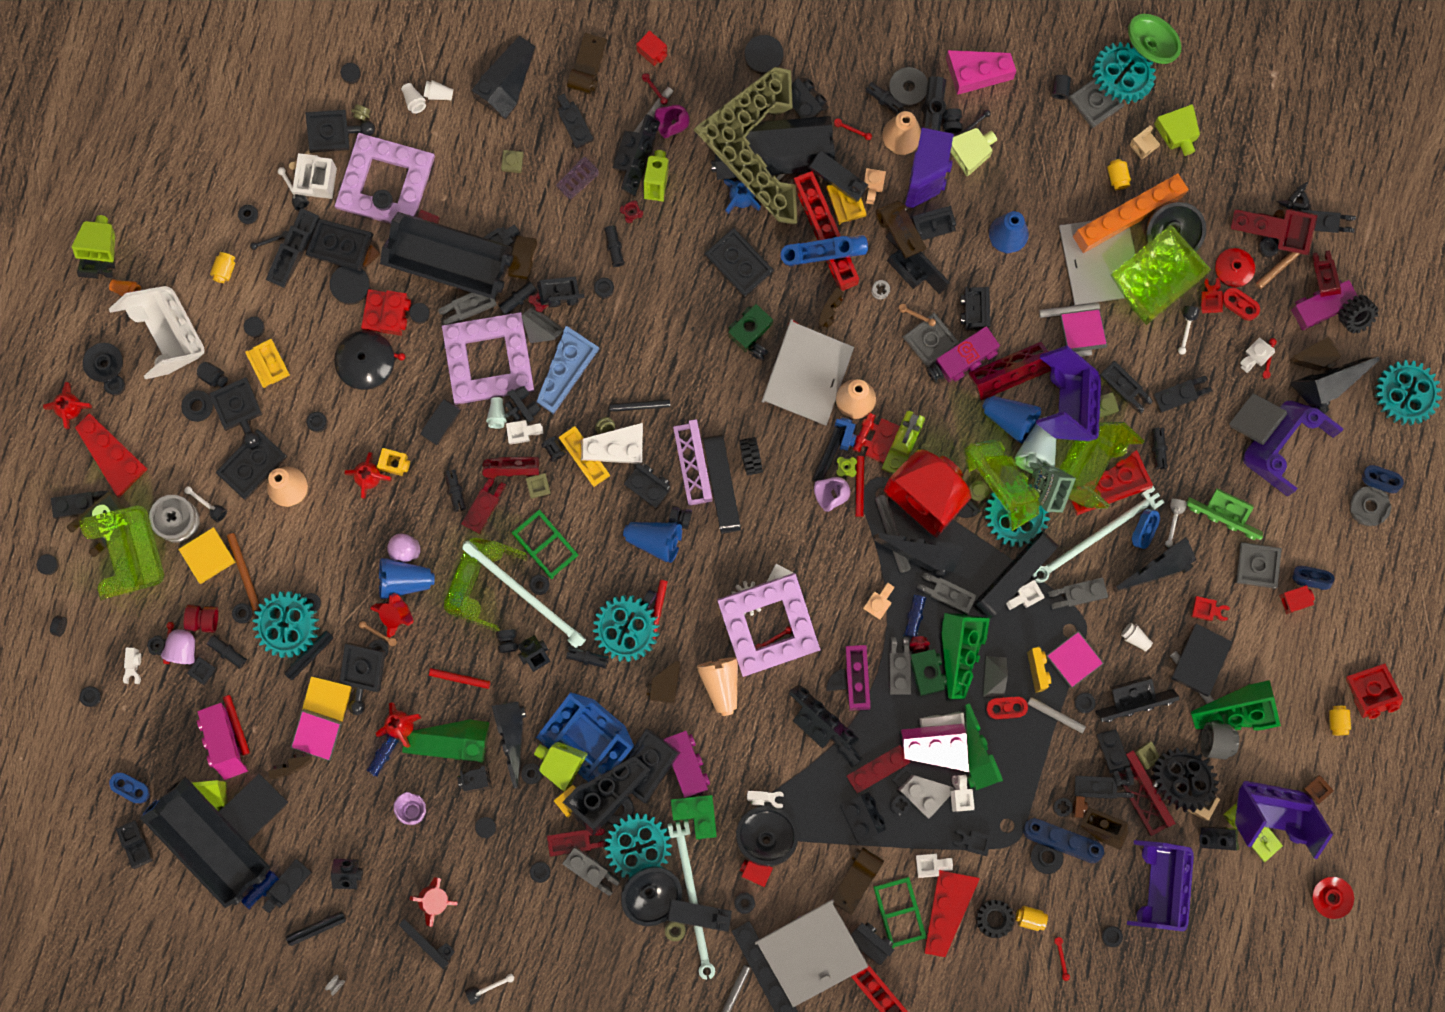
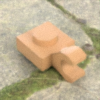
[864,168,886,205]
[863,583,894,620]

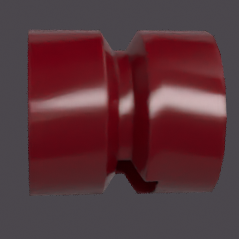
[183,604,219,633]

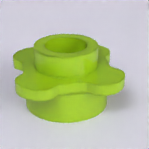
[836,457,857,477]

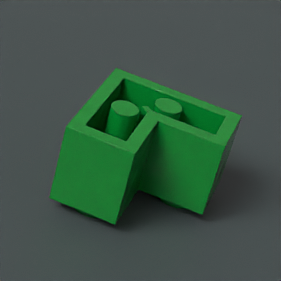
[671,795,717,840]

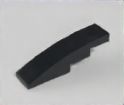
[266,208,321,288]

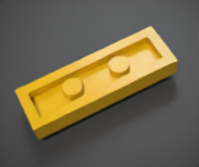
[559,426,610,487]

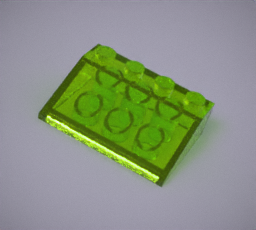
[1110,225,1211,325]

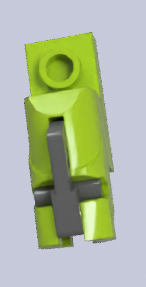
[881,411,925,474]

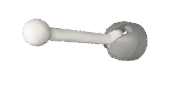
[1165,499,1187,548]

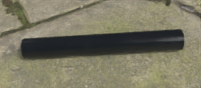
[610,399,671,412]

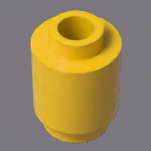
[1107,159,1131,190]
[210,252,235,284]
[1329,706,1351,736]
[1015,906,1048,931]

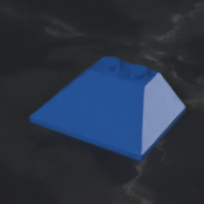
[536,693,634,782]

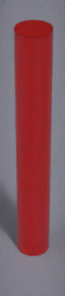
[855,456,864,517]
[652,580,668,639]
[429,668,491,689]
[223,695,250,756]

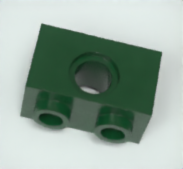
[728,304,773,353]
[910,649,947,697]

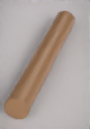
[1256,252,1300,289]

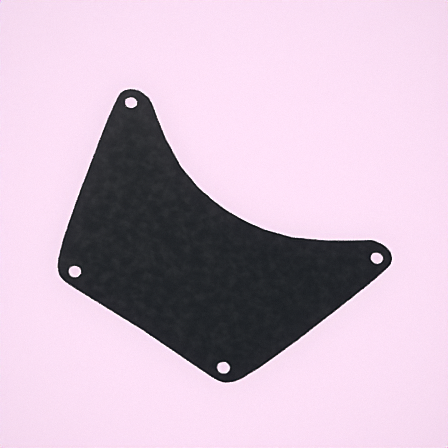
[757,477,1087,850]

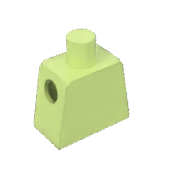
[950,128,997,176]

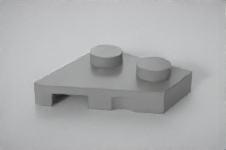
[898,775,956,819]

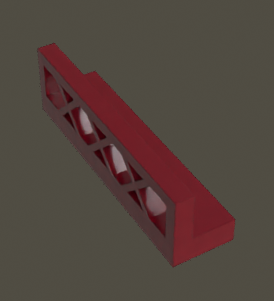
[968,342,1051,401]
[1118,750,1176,836]

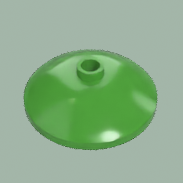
[1128,14,1181,64]

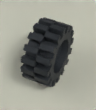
[1338,295,1379,334]
[739,437,763,476]
[975,900,1015,938]

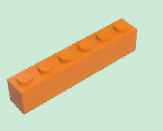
[1073,174,1189,253]

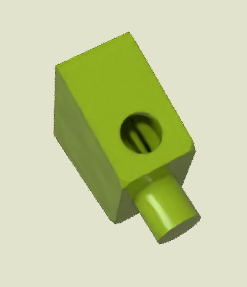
[1154,104,1200,156]
[644,150,669,202]
[72,215,115,262]
[534,742,588,792]

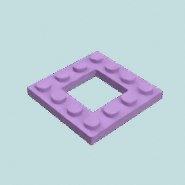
[335,133,435,224]
[442,312,534,405]
[717,573,820,677]

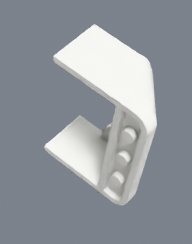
[109,286,205,379]

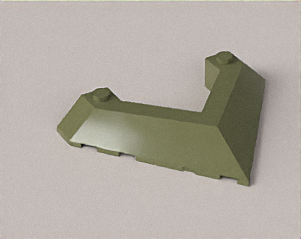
[693,67,797,224]

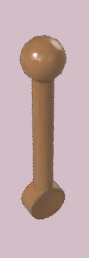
[899,304,936,326]
[359,621,397,647]

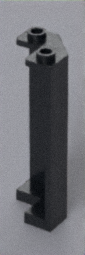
[711,116,835,180]
[380,212,514,299]
[140,776,270,908]

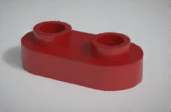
[1223,288,1260,321]
[986,697,1028,720]

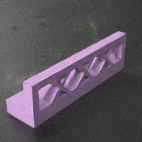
[673,419,712,506]

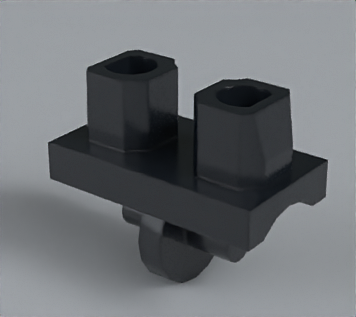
[505,386,541,422]
[1199,826,1239,851]

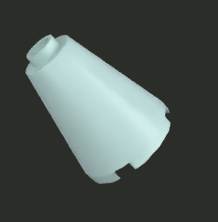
[1015,417,1057,473]

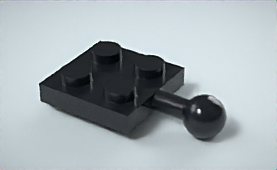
[305,110,375,153]
[209,377,263,448]
[339,643,386,715]

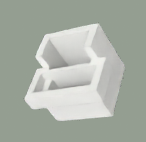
[292,153,337,199]

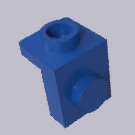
[834,418,857,451]

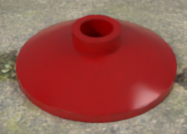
[1215,248,1255,287]
[1312,877,1355,919]

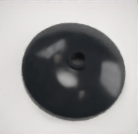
[1146,201,1206,261]
[334,330,395,390]
[736,806,798,867]
[621,866,682,926]

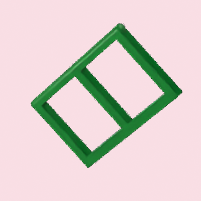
[511,509,579,579]
[873,877,927,949]

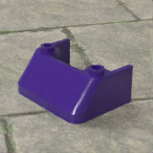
[905,128,954,208]
[1036,346,1101,441]
[1243,400,1343,497]
[1235,781,1333,859]
[1127,840,1194,931]

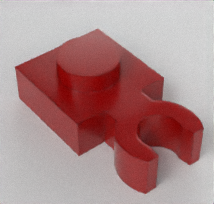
[1201,278,1223,313]
[1191,596,1230,622]

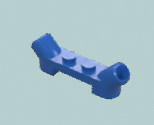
[781,235,868,266]

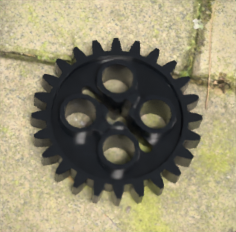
[1151,747,1219,813]

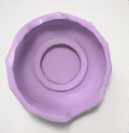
[394,792,426,825]

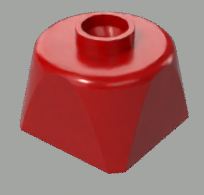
[884,449,972,538]

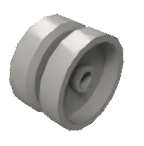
[149,495,200,543]

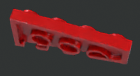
[75,413,148,498]
[1069,450,1153,515]
[924,870,980,957]

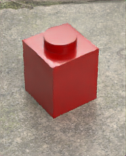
[636,30,667,66]
[1279,585,1315,615]
[740,860,773,887]

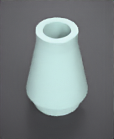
[486,397,507,429]

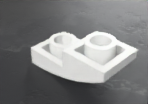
[920,712,966,731]

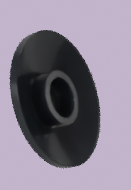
[82,343,123,382]

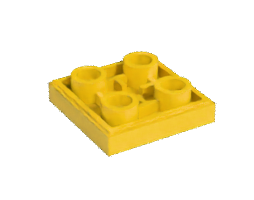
[179,527,235,584]
[1027,647,1051,693]
[302,677,352,722]

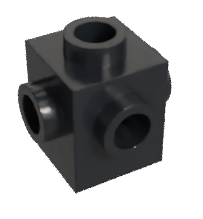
[517,635,551,672]
[331,859,363,889]

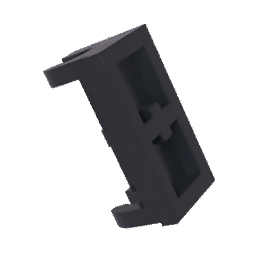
[911,206,956,240]

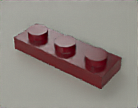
[847,745,911,794]

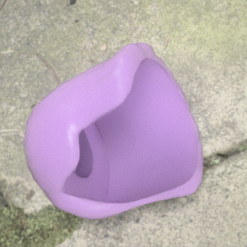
[814,477,851,512]
[387,533,420,562]
[161,629,195,664]

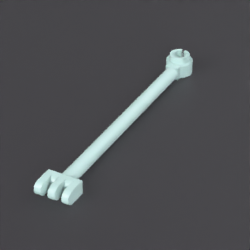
[1032,486,1165,583]
[463,541,586,648]
[667,820,715,980]

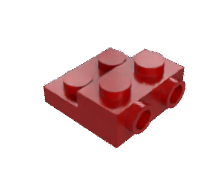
[361,289,411,336]
[1346,664,1403,719]

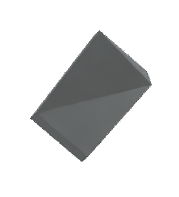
[522,307,564,343]
[983,656,1008,698]

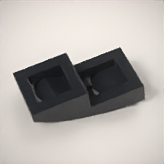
[420,399,461,445]
[116,820,153,870]

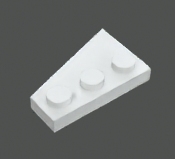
[581,423,643,464]

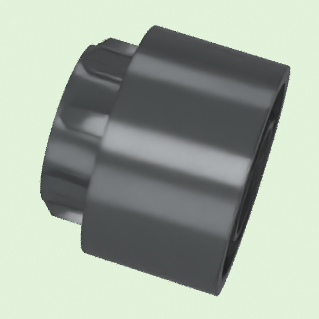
[1200,722,1239,760]

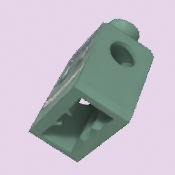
[1032,466,1076,513]

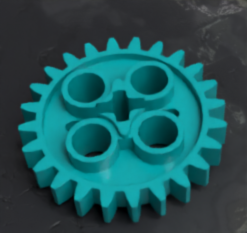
[1092,42,1156,104]
[1374,360,1442,426]
[984,481,1050,547]
[253,591,320,658]
[593,595,660,662]
[604,813,672,878]

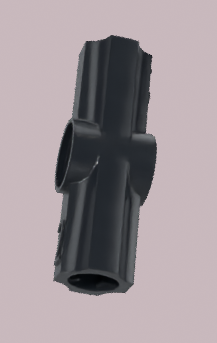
[922,76,946,131]

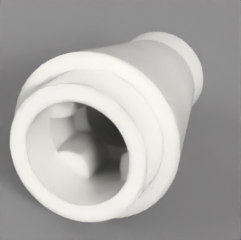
[424,80,453,101]
[401,83,426,113]
[1121,623,1153,652]

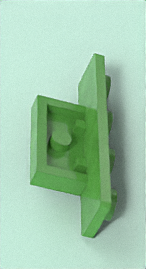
[1187,488,1263,540]

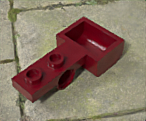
[1231,209,1318,255]

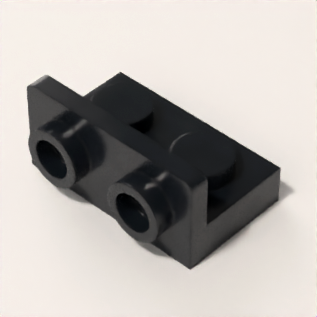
[624,463,671,509]

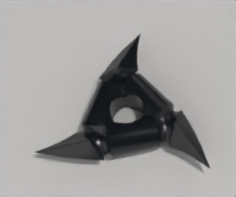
[1276,181,1312,210]

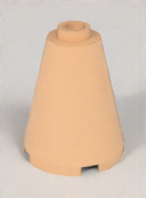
[883,111,921,155]
[836,379,876,419]
[267,466,308,507]
[697,657,738,716]

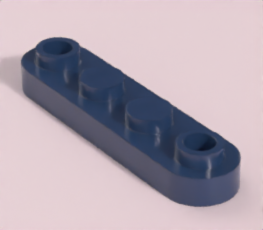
[1023,818,1104,863]

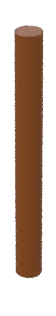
[227,533,261,611]

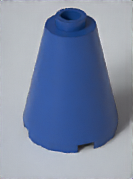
[989,211,1029,253]
[983,396,1041,444]
[623,522,682,563]
[379,558,435,599]

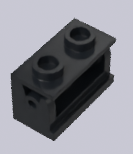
[960,287,990,331]
[457,766,492,793]

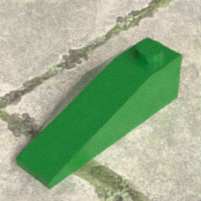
[942,613,990,699]
[1191,680,1281,731]
[964,703,1003,791]
[402,719,490,763]

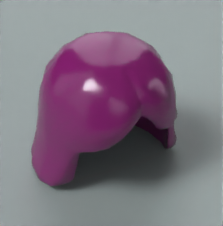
[654,105,690,138]

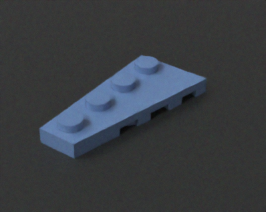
[537,326,599,414]

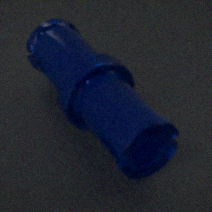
[904,595,927,637]
[366,734,399,777]
[241,870,279,910]

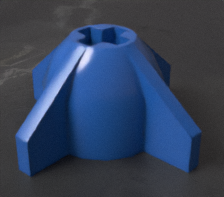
[724,179,761,214]

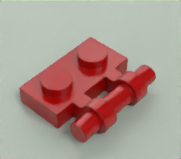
[853,413,900,464]

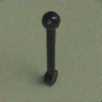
[958,110,991,135]
[250,231,288,250]

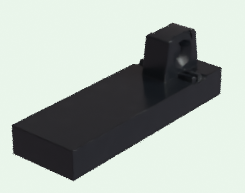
[808,150,868,202]
[666,899,732,932]
[399,919,455,969]

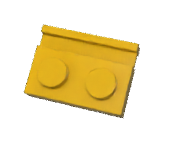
[826,185,866,224]
[245,339,290,388]

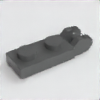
[438,293,497,325]
[917,573,977,615]
[1048,578,1108,609]
[889,637,911,695]
[562,846,621,896]

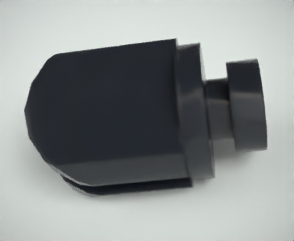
[197,362,228,388]

